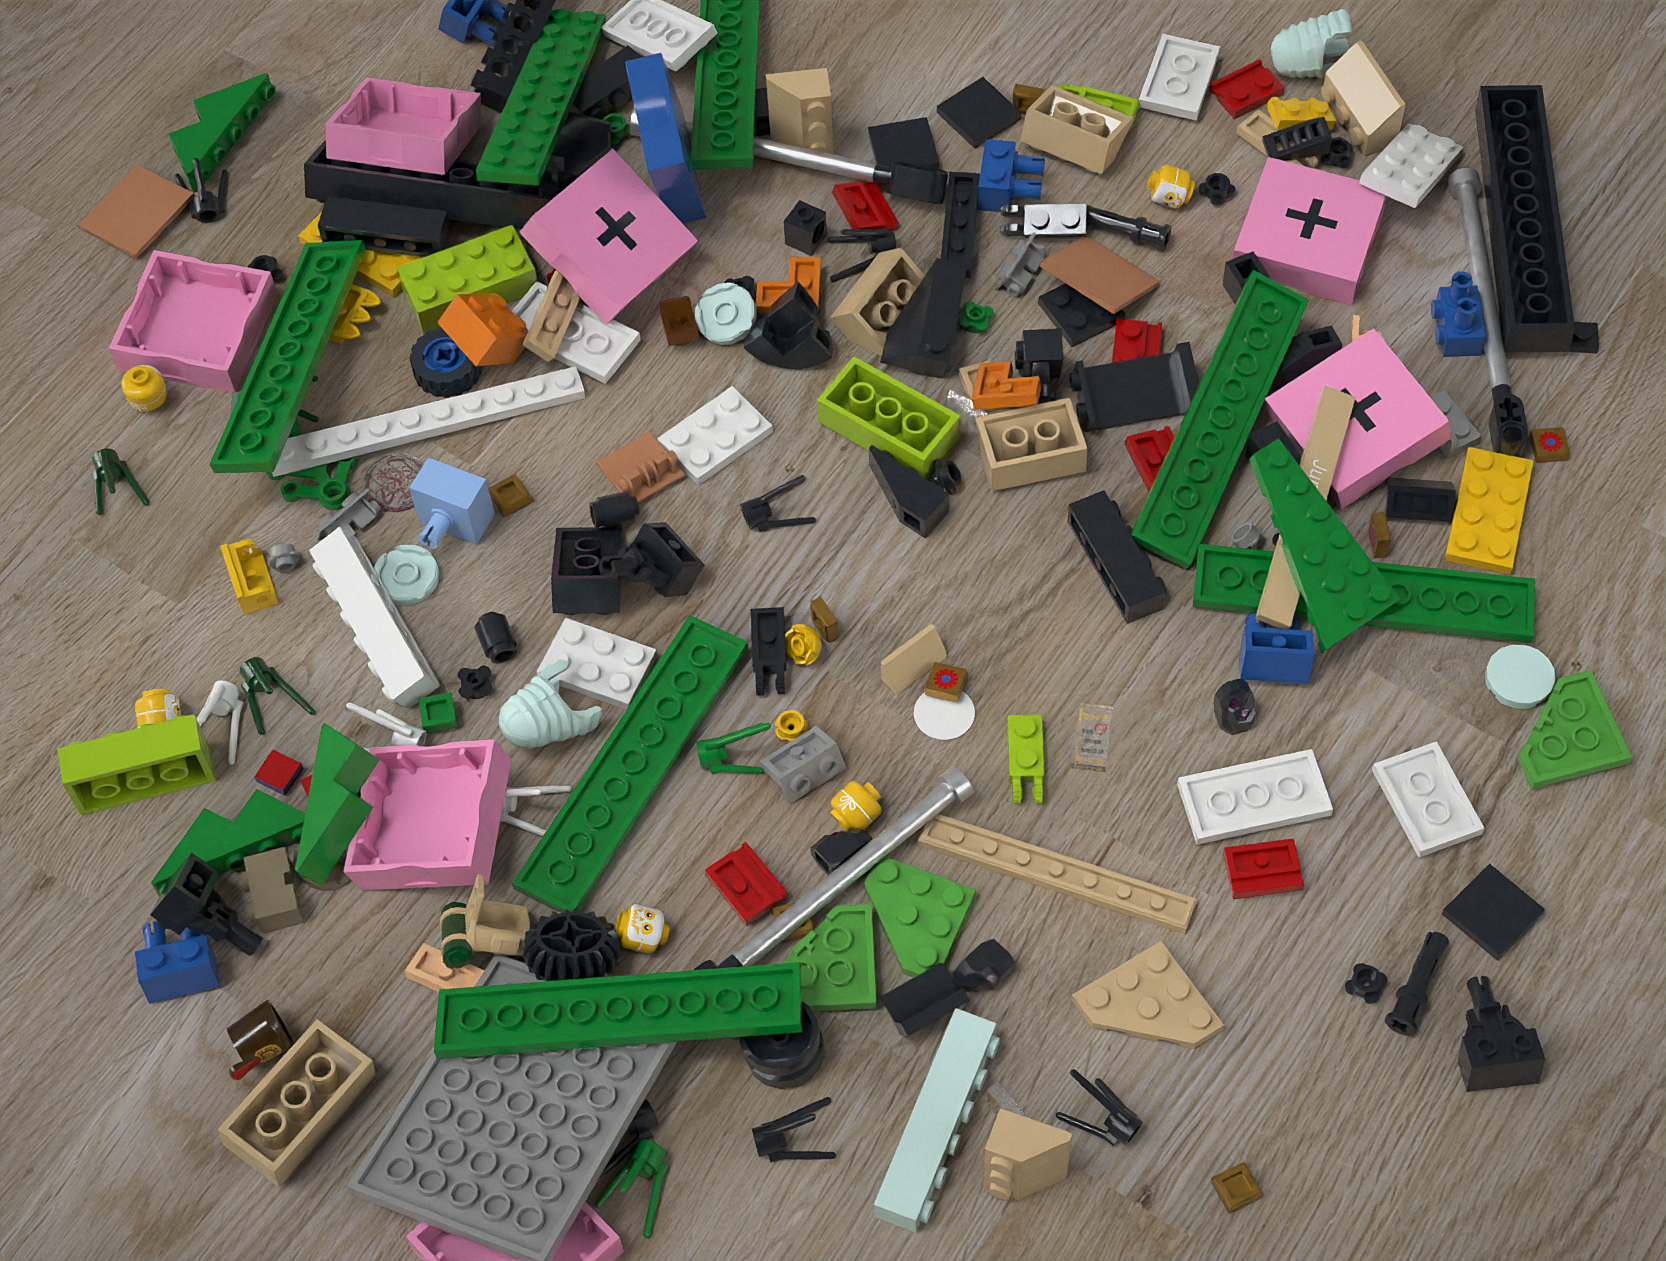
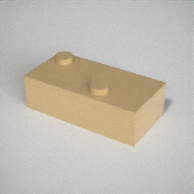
[217,1019,376,1188]

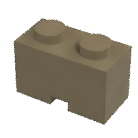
[240,847,304,934]

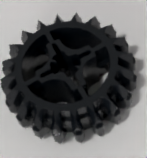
[523,909,620,981]

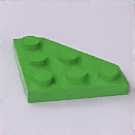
[1518,670,1632,789]
[864,857,976,977]
[781,904,877,1011]

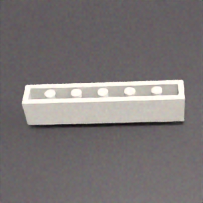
[309,527,441,709]

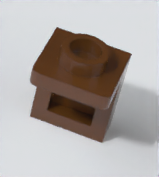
[659,296,699,346]

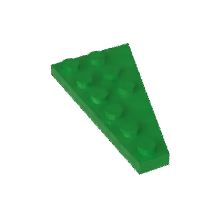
[1250,438,1400,654]

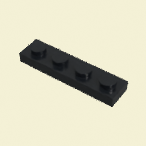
[941,171,980,278]

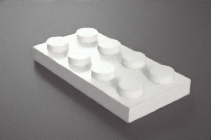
[602,0,717,71]
[1359,123,1463,208]
[511,281,641,384]
[1177,749,1333,845]

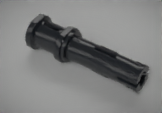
[1082,203,1172,252]
[1385,931,1449,1036]

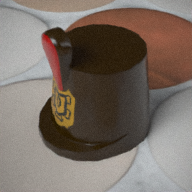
[226,999,295,1080]

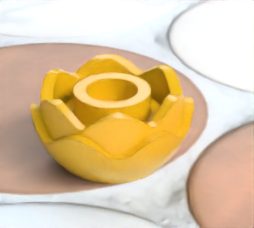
[785,624,822,666]

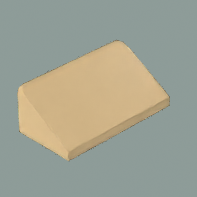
[881,624,947,694]

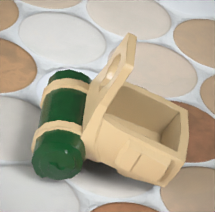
[440,875,530,969]

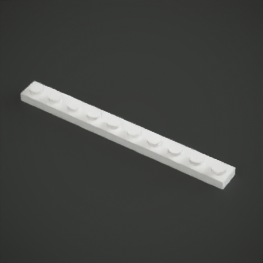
[272,366,585,477]

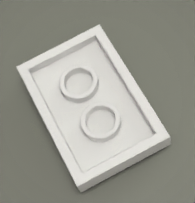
[1139,34,1220,120]
[657,386,773,486]
[537,618,657,710]
[1372,741,1485,857]

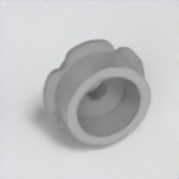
[1231,522,1262,549]
[268,543,300,572]

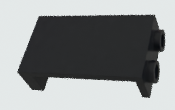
[538,112,611,191]
[1069,342,1199,432]

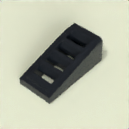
[1262,117,1332,161]

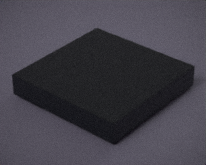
[937,77,1021,149]
[868,117,939,169]
[1442,864,1545,961]

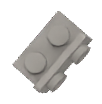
[1430,390,1482,459]
[760,726,846,803]

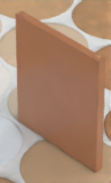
[77,164,195,259]
[1040,235,1160,314]

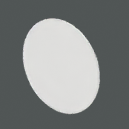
[914,691,975,740]

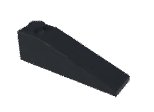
[880,258,967,378]

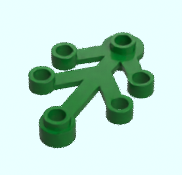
[266,418,358,510]

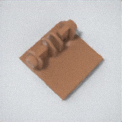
[596,430,685,503]

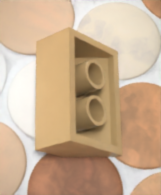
[1321,40,1406,156]
[766,68,834,154]
[1020,85,1133,174]
[830,247,925,356]
[975,398,1087,491]
[983,1108,1073,1200]

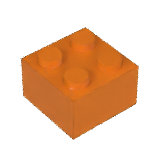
[437,293,528,366]

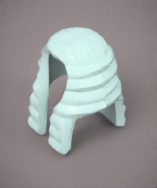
[1271,9,1352,79]
[499,659,602,749]

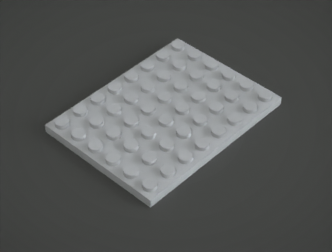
[347,955,678,1261]

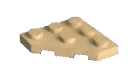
[1072,941,1224,1049]

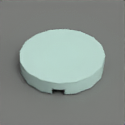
[695,283,757,345]
[374,545,440,606]
[1485,645,1555,709]

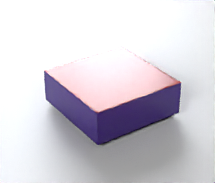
[254,750,304,795]

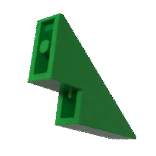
[168,73,276,192]
[295,723,380,885]
[151,789,305,896]

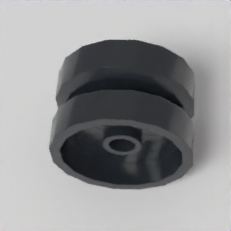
[739,1001,825,1089]

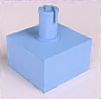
[409,458,495,549]

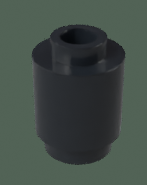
[589,491,640,529]
[474,612,517,664]

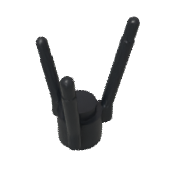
[174,158,228,223]
[827,228,896,281]
[740,475,816,532]
[1055,1069,1143,1146]
[752,1097,836,1163]
[597,1099,659,1181]

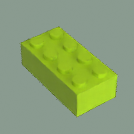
[397,225,537,335]
[817,356,961,479]
[57,714,216,815]

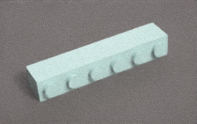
[874,1008,1000,1233]

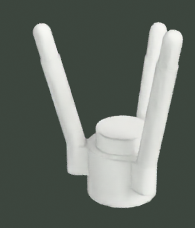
[197,680,244,765]
[346,702,426,752]
[500,786,572,836]

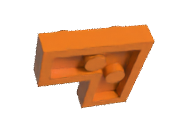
[756,256,821,314]
[972,361,1041,410]

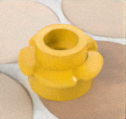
[775,710,808,742]

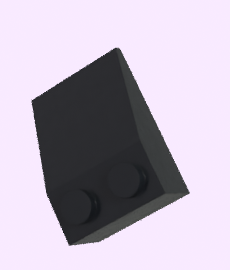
[551,527,622,615]

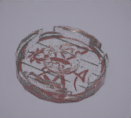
[364,453,423,513]

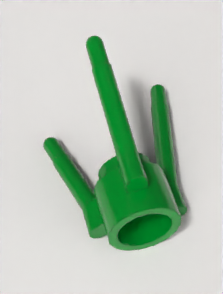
[696,723,771,774]
[595,1139,668,1238]

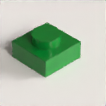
[418,692,458,734]

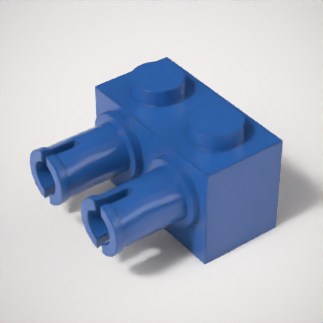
[438,0,507,47]
[978,139,1045,212]
[1431,271,1487,357]
[1239,613,1315,684]
[135,921,220,1004]

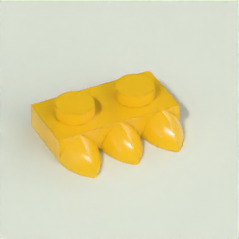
[1267,97,1336,130]
[329,284,381,344]

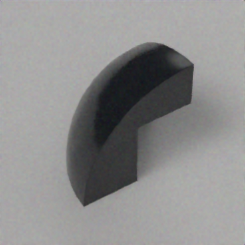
[743,282,833,369]

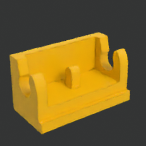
[221,539,279,615]

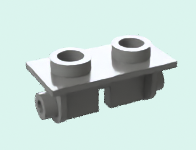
[994,232,1046,296]
[315,489,381,540]

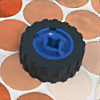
[410,327,482,398]

